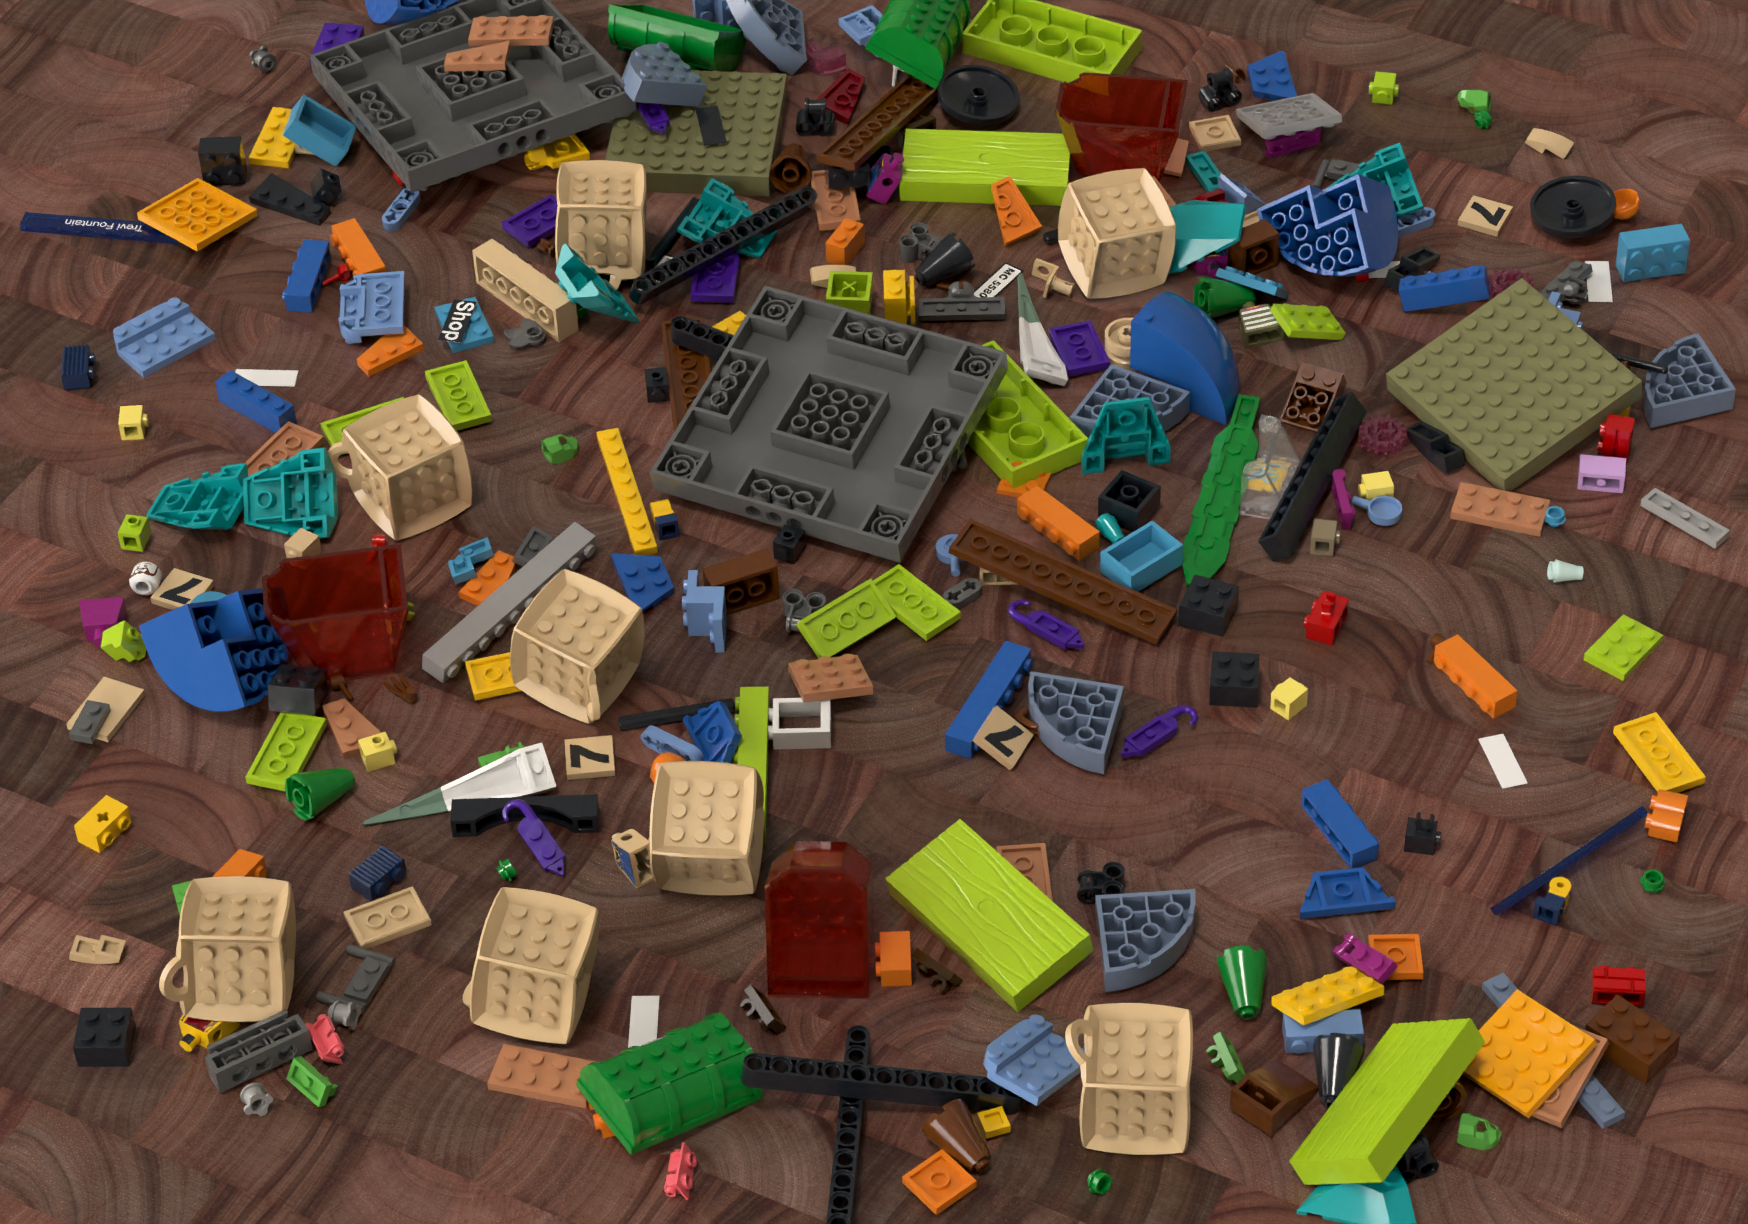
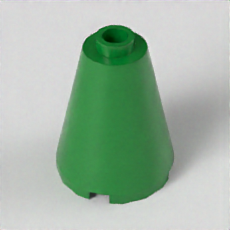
[1193,277,1256,318]
[285,767,355,821]
[1217,945,1268,1020]

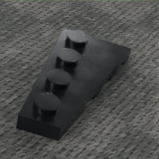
[249,173,331,226]

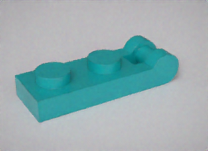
[1186,151,1221,193]

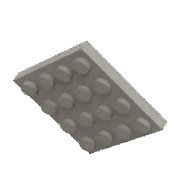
[1236,93,1342,140]

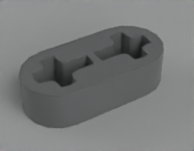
[943,578,981,610]

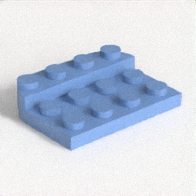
[338,271,405,344]
[113,298,216,378]
[983,1015,1085,1106]

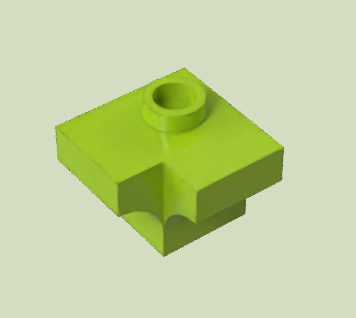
[101,620,146,662]

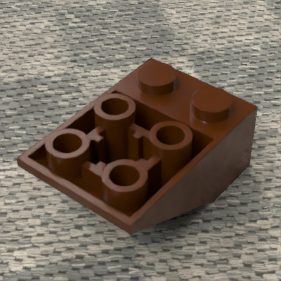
[1279,362,1347,432]
[1230,1060,1319,1136]

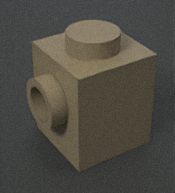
[1310,518,1341,556]

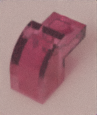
[806,38,847,76]

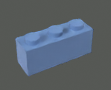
[1282,1009,1364,1054]

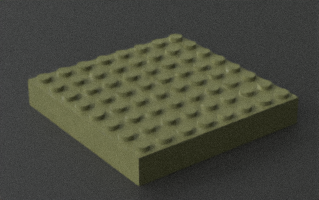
[605,70,788,197]
[1386,278,1642,492]

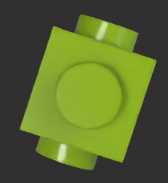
[1369,71,1399,105]
[118,514,151,552]

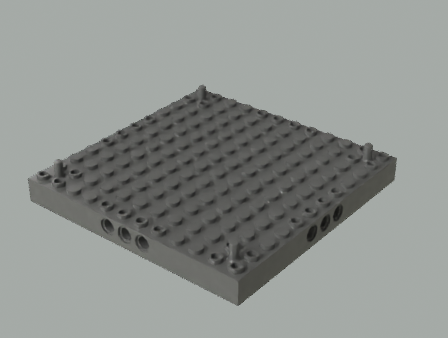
[310,0,636,192]
[650,286,1008,563]

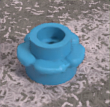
[1544,506,1566,527]

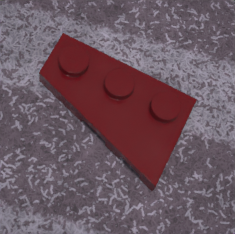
[816,68,865,125]

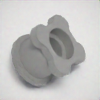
[328,1000,361,1030]
[240,1083,273,1116]

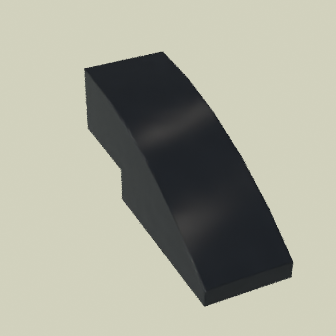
[1384,246,1441,292]
[1404,421,1465,474]

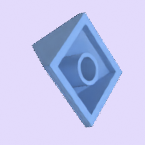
[1218,173,1267,215]

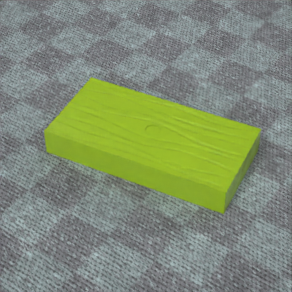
[962,0,1142,95]
[899,129,1072,206]
[968,340,1088,489]
[885,819,1094,1012]
[1289,1018,1485,1185]

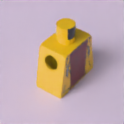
[179,1015,240,1052]

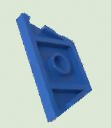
[1247,51,1297,101]
[611,553,675,612]
[682,701,742,763]
[1299,867,1396,919]

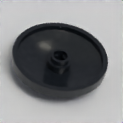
[937,65,1019,126]
[1530,176,1616,238]

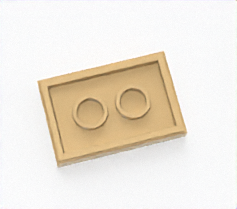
[67,677,145,742]
[344,886,432,949]

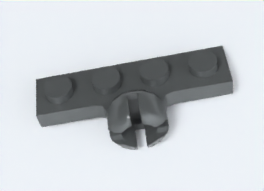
[1540,261,1593,305]
[918,281,1005,321]

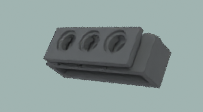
[205,1009,313,1093]

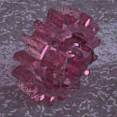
[1489,267,1534,299]
[1358,414,1407,455]

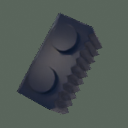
[61,344,96,390]
[349,845,407,902]

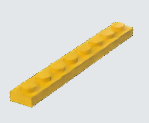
[596,428,658,555]

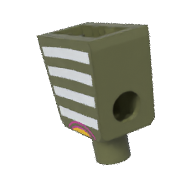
[1238,302,1285,349]

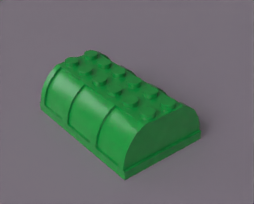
[865,0,971,89]
[608,4,746,72]
[576,1012,764,1155]

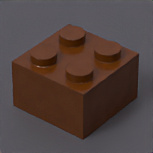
[1228,219,1279,276]

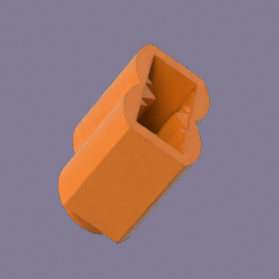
[1645,789,1688,843]

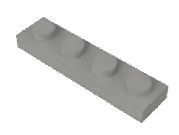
[1641,488,1730,549]

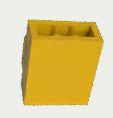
[883,270,915,325]

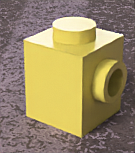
[118,405,149,440]
[1358,471,1394,501]
[1270,677,1308,721]
[358,732,397,772]

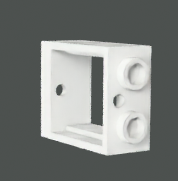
[768,698,831,750]

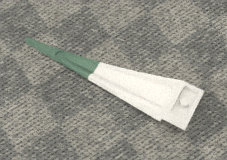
[1017,273,1068,386]
[362,742,556,826]

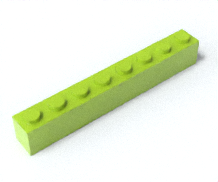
[733,686,770,845]

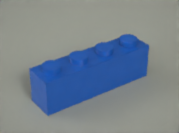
[282,240,331,313]
[1399,265,1491,312]
[215,370,297,433]
[1301,779,1380,868]

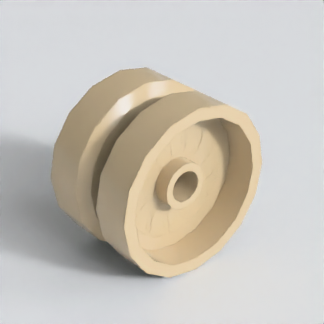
[1105,318,1137,372]

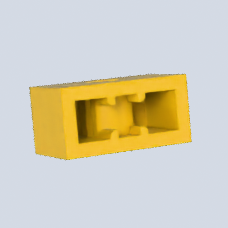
[74,795,132,853]

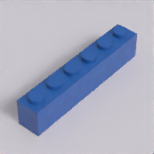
[945,641,1034,759]

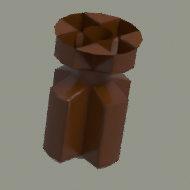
[537,238,556,258]

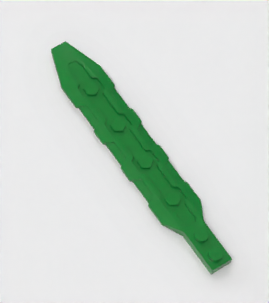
[1182,394,1260,586]

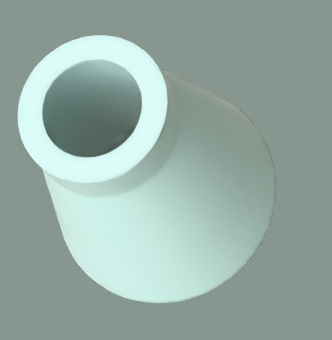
[1547,559,1584,583]

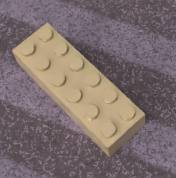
[472,239,579,342]

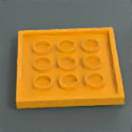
[137,178,257,251]
[1463,989,1597,1119]

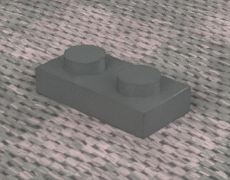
[512,526,553,567]
[69,700,111,744]

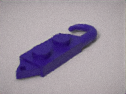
[636,102,670,135]
[1008,600,1084,650]
[1121,705,1198,758]
[502,799,566,877]

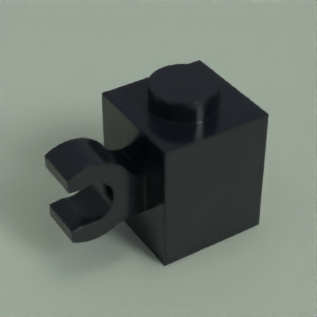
[1404,812,1442,856]

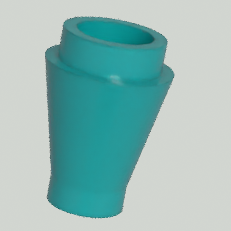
[1095,513,1125,544]

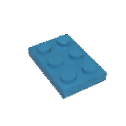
[1216,266,1289,300]
[434,297,494,353]

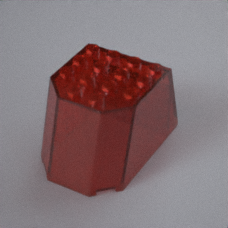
[1055,72,1188,182]
[262,544,408,680]
[764,841,874,998]

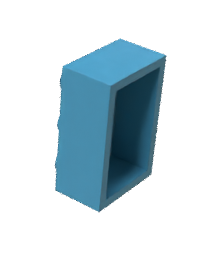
[283,95,356,167]
[1615,224,1690,282]
[1100,521,1183,592]

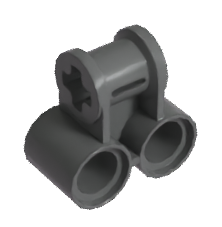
[899,222,942,263]
[783,589,826,632]

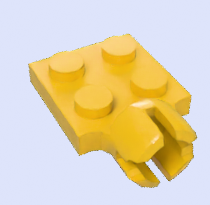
[524,133,590,170]

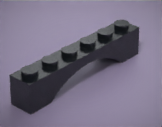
[450,794,599,837]

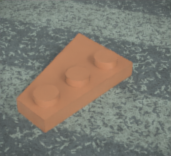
[444,41,511,72]
[322,699,382,759]

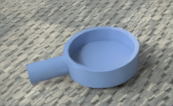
[1352,496,1402,526]
[936,534,965,577]

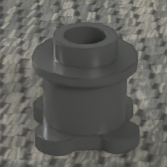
[250,45,276,72]

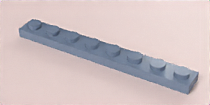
[1482,972,1625,1129]

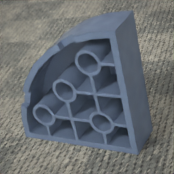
[726,0,807,76]
[621,42,707,107]
[1643,333,1736,428]
[1070,364,1190,439]
[1028,671,1124,774]
[1095,889,1196,992]

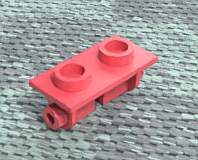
[305,1014,345,1065]
[664,1142,697,1200]

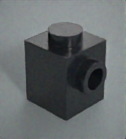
[310,168,341,206]
[644,367,670,403]
[773,524,806,564]

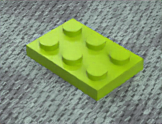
[1270,303,1346,340]
[1584,614,1663,681]

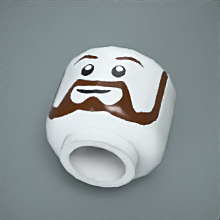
[129,562,162,596]

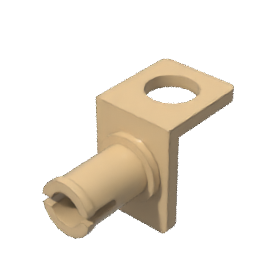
[1032,258,1075,299]

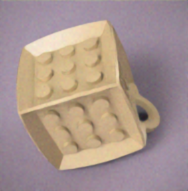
[555,160,647,290]
[1058,168,1176,299]
[328,394,472,541]
[510,569,644,724]
[648,761,764,895]
[159,876,296,1022]
[462,887,599,1044]
[1065,1003,1193,1155]

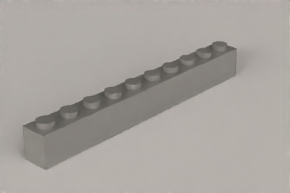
[422,522,596,684]

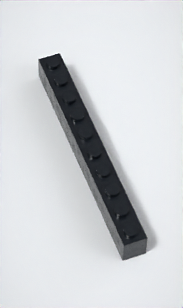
[1258,392,1367,561]

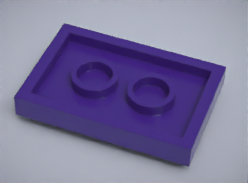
[309,23,364,65]
[502,195,558,248]
[691,253,740,303]
[1049,320,1110,377]

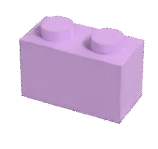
[1577,454,1626,493]

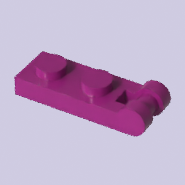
[1265,127,1321,158]
[1331,469,1355,530]
[1332,933,1398,984]

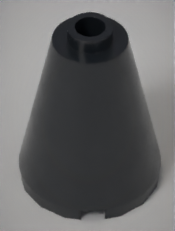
[914,232,975,287]
[1313,1033,1365,1108]

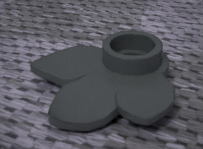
[504,318,545,348]

